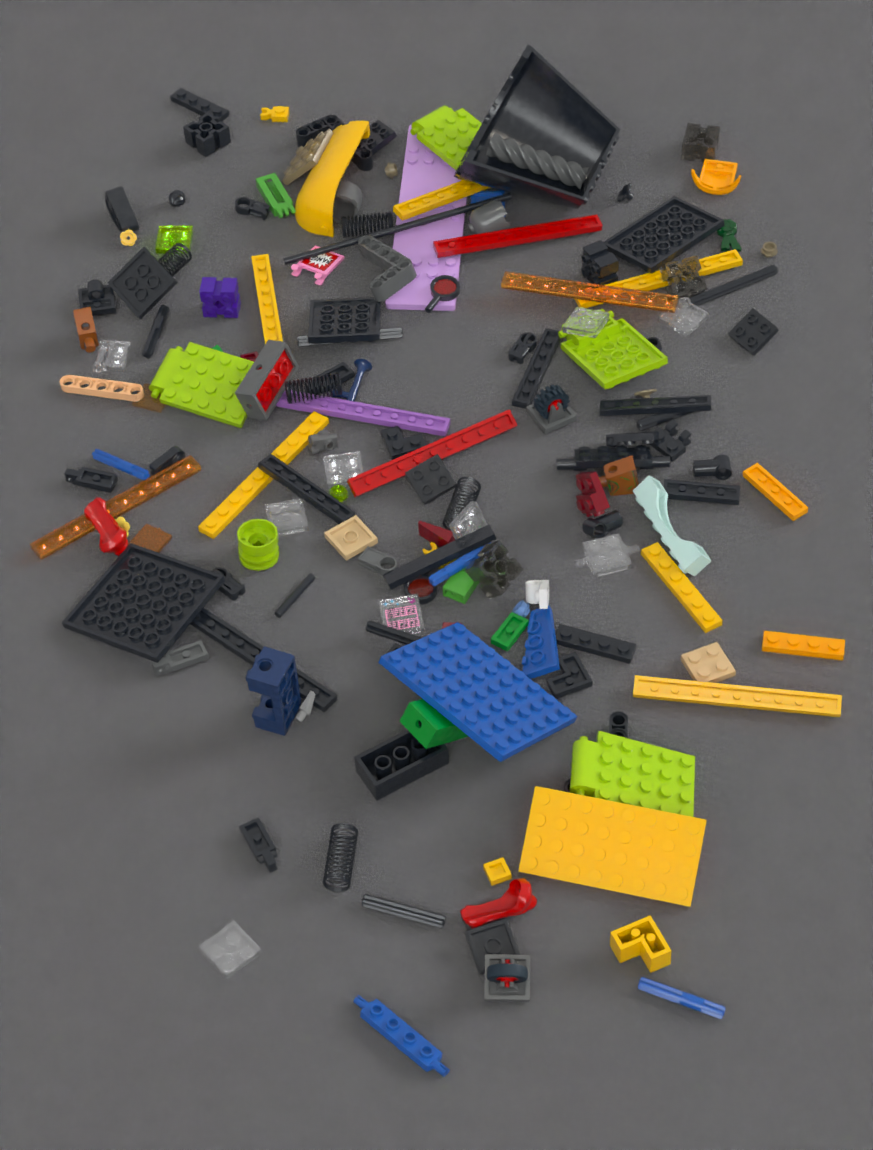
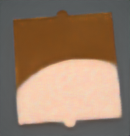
[132,383,166,413]
[128,524,173,553]

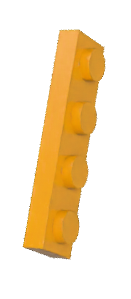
[743,463,808,521]
[762,631,845,660]

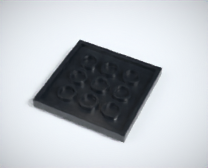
[308,297,381,344]

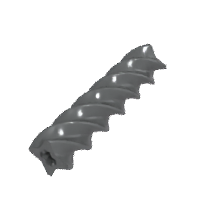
[486,133,589,189]

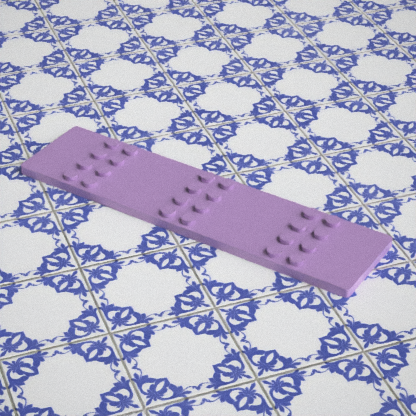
[385,124,467,311]

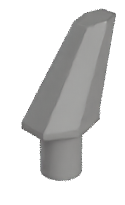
[295,691,315,723]

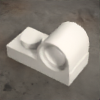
[525,580,549,609]

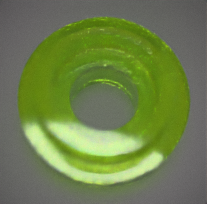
[329,485,348,502]

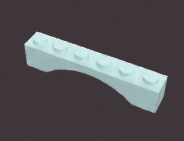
[633,475,711,576]

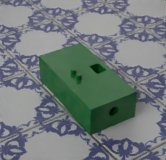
[400,699,469,749]

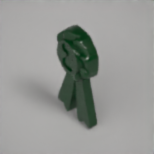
[717,219,742,252]

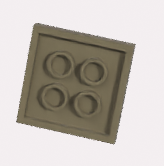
[282,129,333,185]

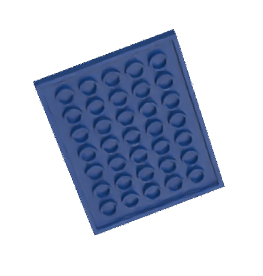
[379,622,577,762]

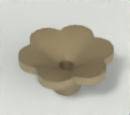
[634,389,657,398]

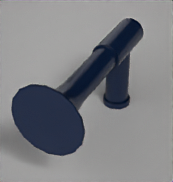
[332,359,372,401]

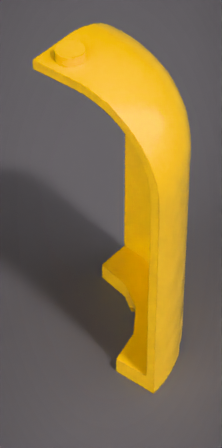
[295,121,370,237]

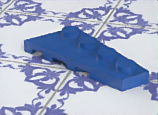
[522,605,560,679]

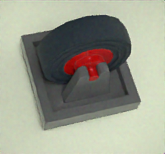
[484,954,530,1002]

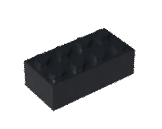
[354,730,449,800]

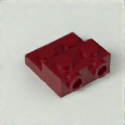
[575,471,610,517]

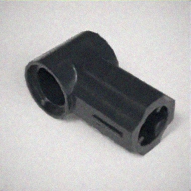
[693,455,732,480]
[582,510,623,539]

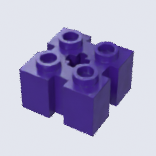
[199,277,241,318]

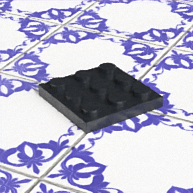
[107,246,178,319]

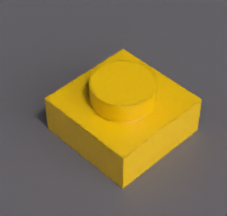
[483,857,512,886]

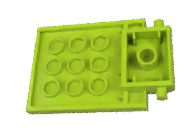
[410,105,482,170]
[558,309,668,389]
[149,342,254,428]
[570,731,695,817]

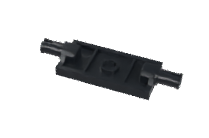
[556,445,670,471]

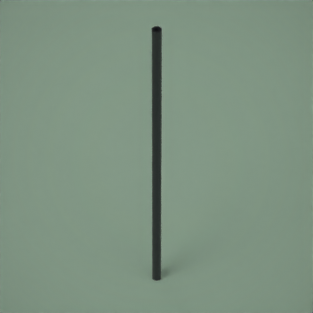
[283,193,512,265]

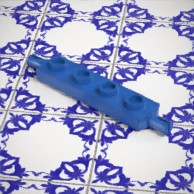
[353,995,450,1077]

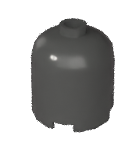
[333,181,363,224]
[467,199,511,234]

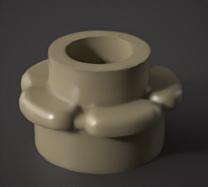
[385,163,398,179]
[761,242,778,258]

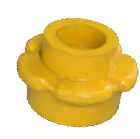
[120,230,137,246]

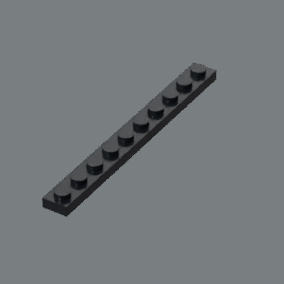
[190,608,338,712]

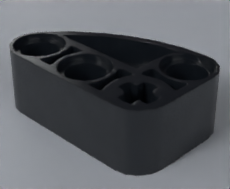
[105,186,139,233]

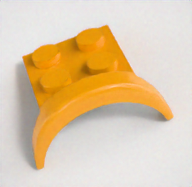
[691,159,741,195]

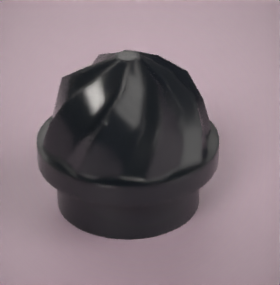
[169,190,185,207]

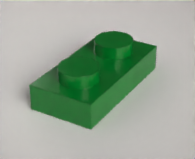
[491,612,529,652]

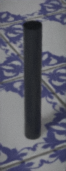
[274,573,315,618]

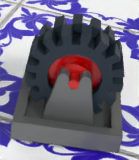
[526,384,577,434]

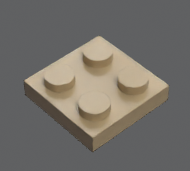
[324,515,378,561]
[681,642,736,683]

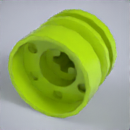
[237,519,279,571]

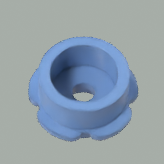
[512,600,530,618]

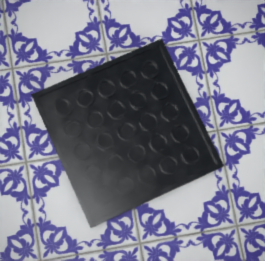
[62,543,225,663]

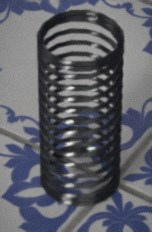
[341,211,394,238]
[158,243,192,277]
[284,372,342,404]
[443,477,481,534]
[323,823,358,892]

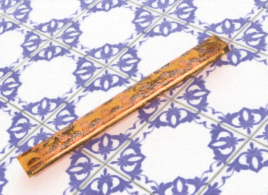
[501,271,679,313]
[30,455,202,560]

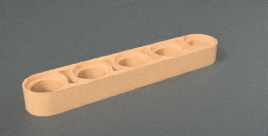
[59,375,144,401]

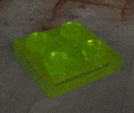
[155,225,193,254]

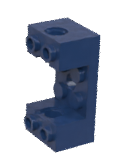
[246,646,302,736]

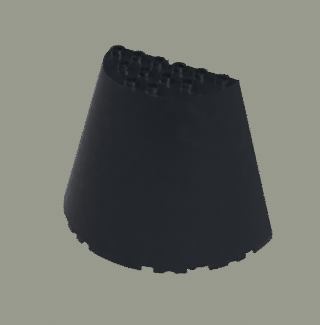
[454,44,620,209]

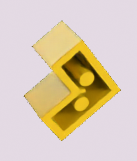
[610,915,672,973]

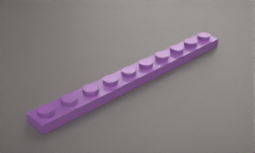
[276,390,450,437]

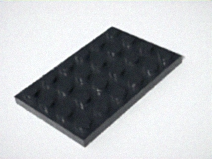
[603,196,724,274]

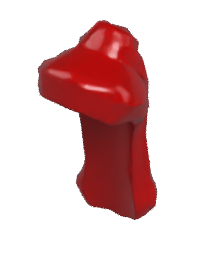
[84,497,128,556]
[460,878,537,929]

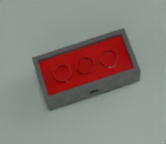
[235,340,299,420]

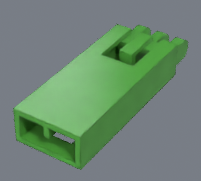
[256,173,296,218]
[443,550,496,604]

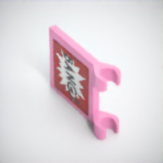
[291,245,344,286]

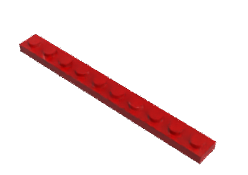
[433,214,603,258]
[347,409,518,498]

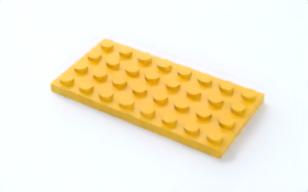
[518,786,707,907]

